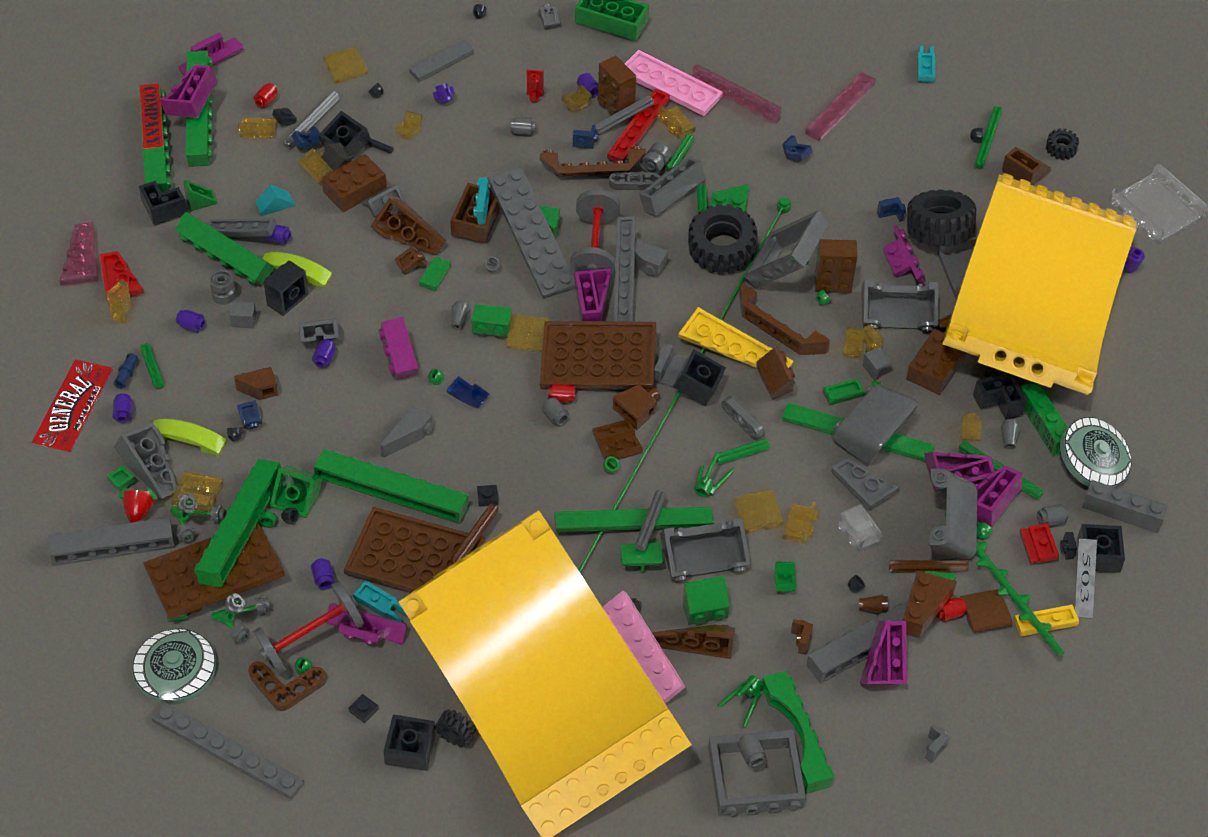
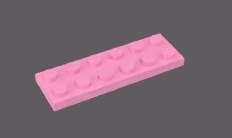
[625,50,723,116]
[602,591,686,703]

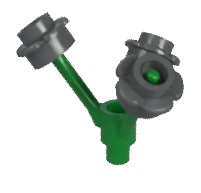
[170,494,226,543]
[211,593,270,644]

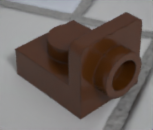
[394,246,427,275]
[791,619,813,655]

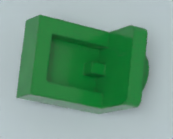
[774,561,797,593]

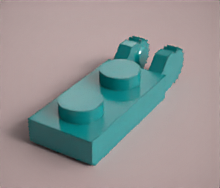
[917,45,935,82]
[473,176,490,225]
[353,581,407,622]

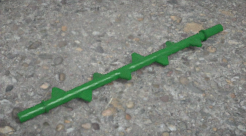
[945,512,1065,657]

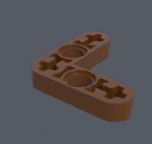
[248,661,326,711]

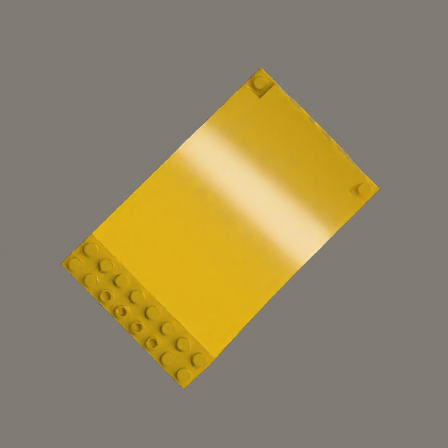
[943,173,1137,395]
[398,510,692,837]

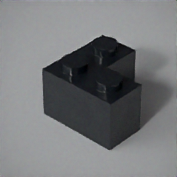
[139,181,187,225]
[973,373,1027,419]

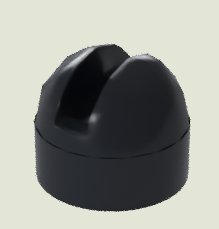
[473,4,487,19]
[369,83,384,98]
[970,128,983,142]
[227,427,243,441]
[281,508,299,524]
[848,574,866,592]

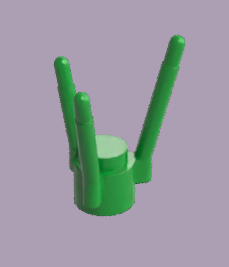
[693,453,734,497]
[718,675,763,727]

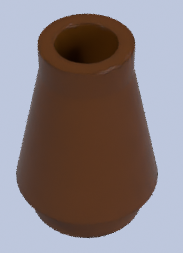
[859,594,888,614]

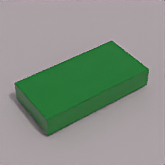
[419,257,451,291]
[822,378,865,405]

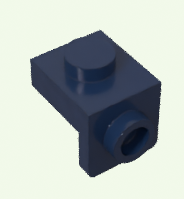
[573,125,599,149]
[291,126,321,151]
[782,135,813,161]
[877,197,906,222]
[237,400,262,429]

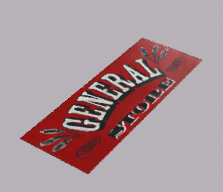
[31,359,113,452]

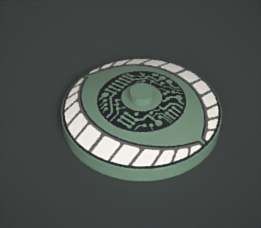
[1060,417,1132,487]
[132,628,217,704]

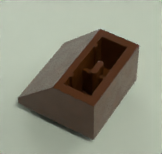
[1002,147,1051,185]
[756,346,795,400]

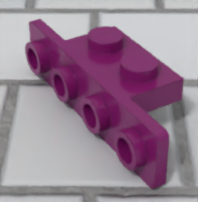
[178,32,244,75]
[883,225,926,287]
[326,603,407,644]

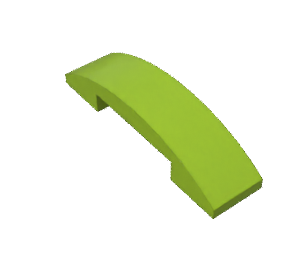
[262,252,332,288]
[153,419,227,456]

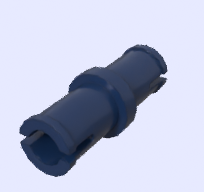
[113,353,138,389]

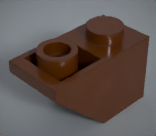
[234,367,278,400]

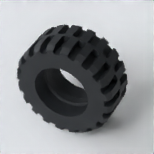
[907,189,976,247]
[688,204,757,274]

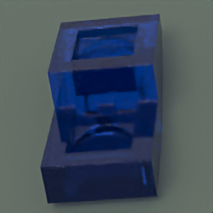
[446,376,490,408]

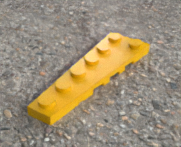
[678,307,794,368]

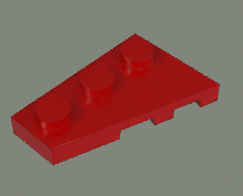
[100,251,144,300]

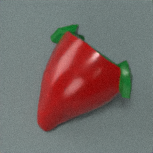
[118,487,157,523]

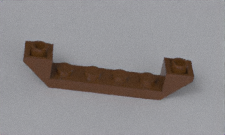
[540,146,646,177]
[739,283,830,355]

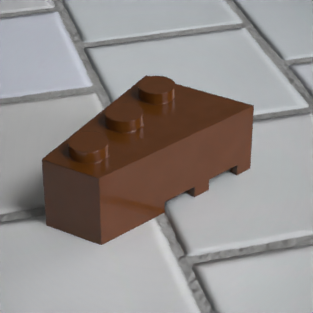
[902,570,957,638]

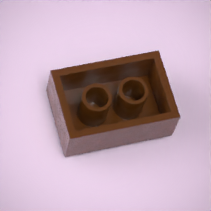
[597,55,636,116]
[321,154,387,213]
[450,183,501,243]
[814,239,857,293]
[906,329,966,395]

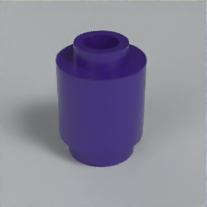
[577,73,598,98]
[263,224,291,245]
[1123,247,1145,273]
[176,310,206,332]
[312,339,336,368]
[112,393,133,423]
[311,558,335,590]

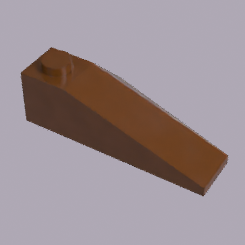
[370,197,446,255]
[652,624,735,659]

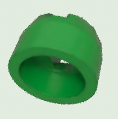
[816,289,832,305]
[428,369,444,385]
[603,456,620,473]
[259,510,277,528]
[977,522,993,539]
[295,657,312,675]

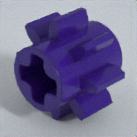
[433,83,455,104]

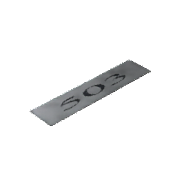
[1075,539,1097,618]

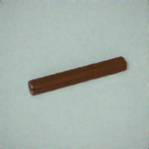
[450,504,498,564]
[889,560,968,572]

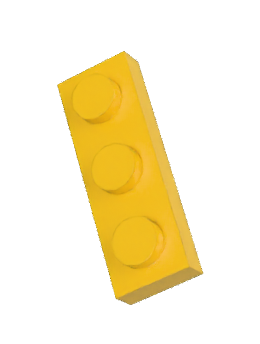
[1013,605,1079,636]

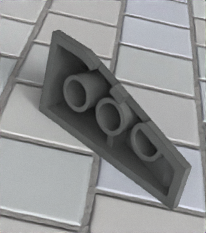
[114,423,178,500]

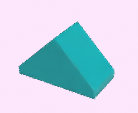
[255,185,295,216]

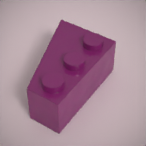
[160,65,217,118]
[574,268,611,321]
[378,317,418,380]
[924,452,995,491]
[975,466,1022,527]
[860,621,907,684]

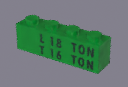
[1020,382,1067,457]

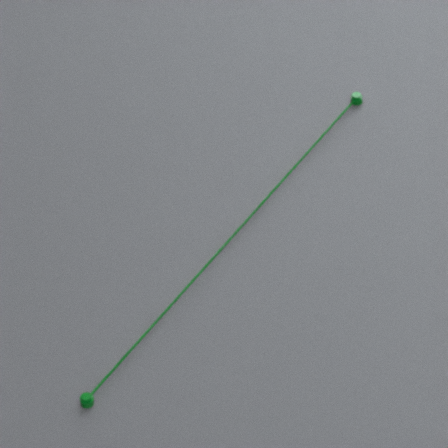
[578,197,791,572]

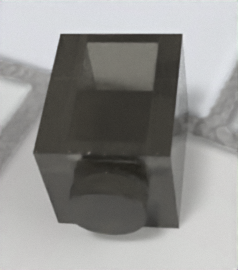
[321,143,354,171]

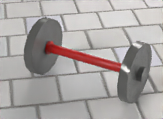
[570,189,620,277]
[253,581,365,676]

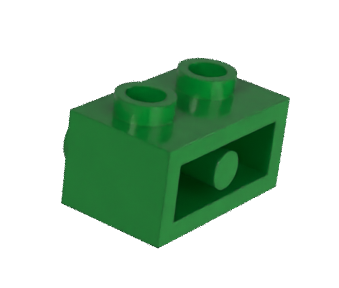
[471,304,512,337]

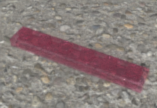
[692,64,782,124]
[805,72,876,142]

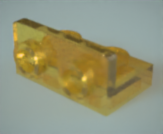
[659,106,696,139]
[238,117,277,139]
[298,148,338,185]
[107,280,131,325]
[783,501,819,544]

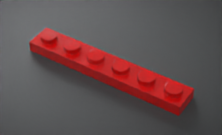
[607,89,670,161]

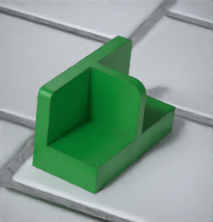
[620,542,663,573]

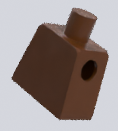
[613,385,660,430]

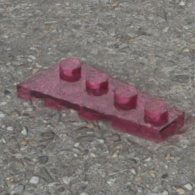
[59,222,98,285]

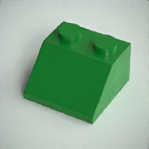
[270,466,323,518]
[683,575,729,625]

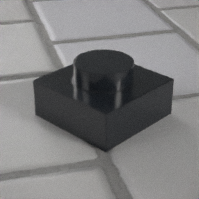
[272,108,297,125]
[477,485,498,507]
[1060,532,1077,560]
[348,694,379,723]

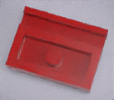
[1020,523,1059,565]

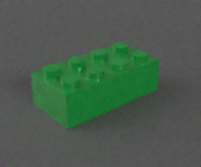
[575,0,649,41]

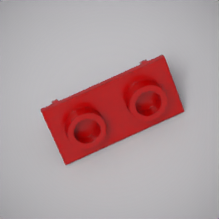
[526,69,544,103]

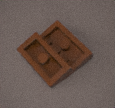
[592,419,642,460]
[960,589,1013,632]

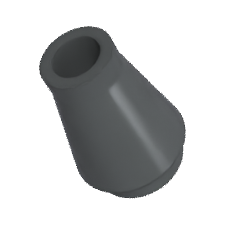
[451,301,470,330]
[1001,419,1020,449]

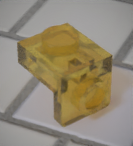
[561,85,592,111]
[396,111,422,137]
[862,325,884,353]
[842,327,865,356]
[961,413,982,441]

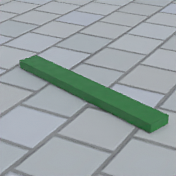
[782,403,935,462]
[554,507,714,532]

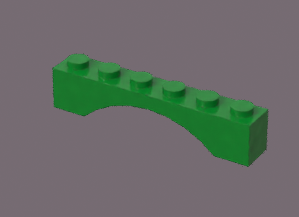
[762,671,834,794]

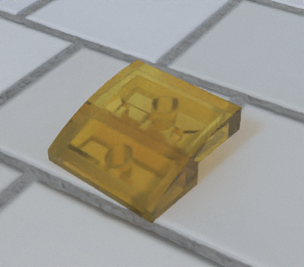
[323,46,368,84]
[506,314,549,352]
[172,471,223,512]
[734,490,784,534]

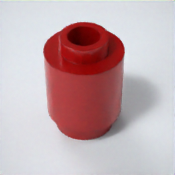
[253,83,278,108]
[548,383,575,403]
[936,597,967,622]

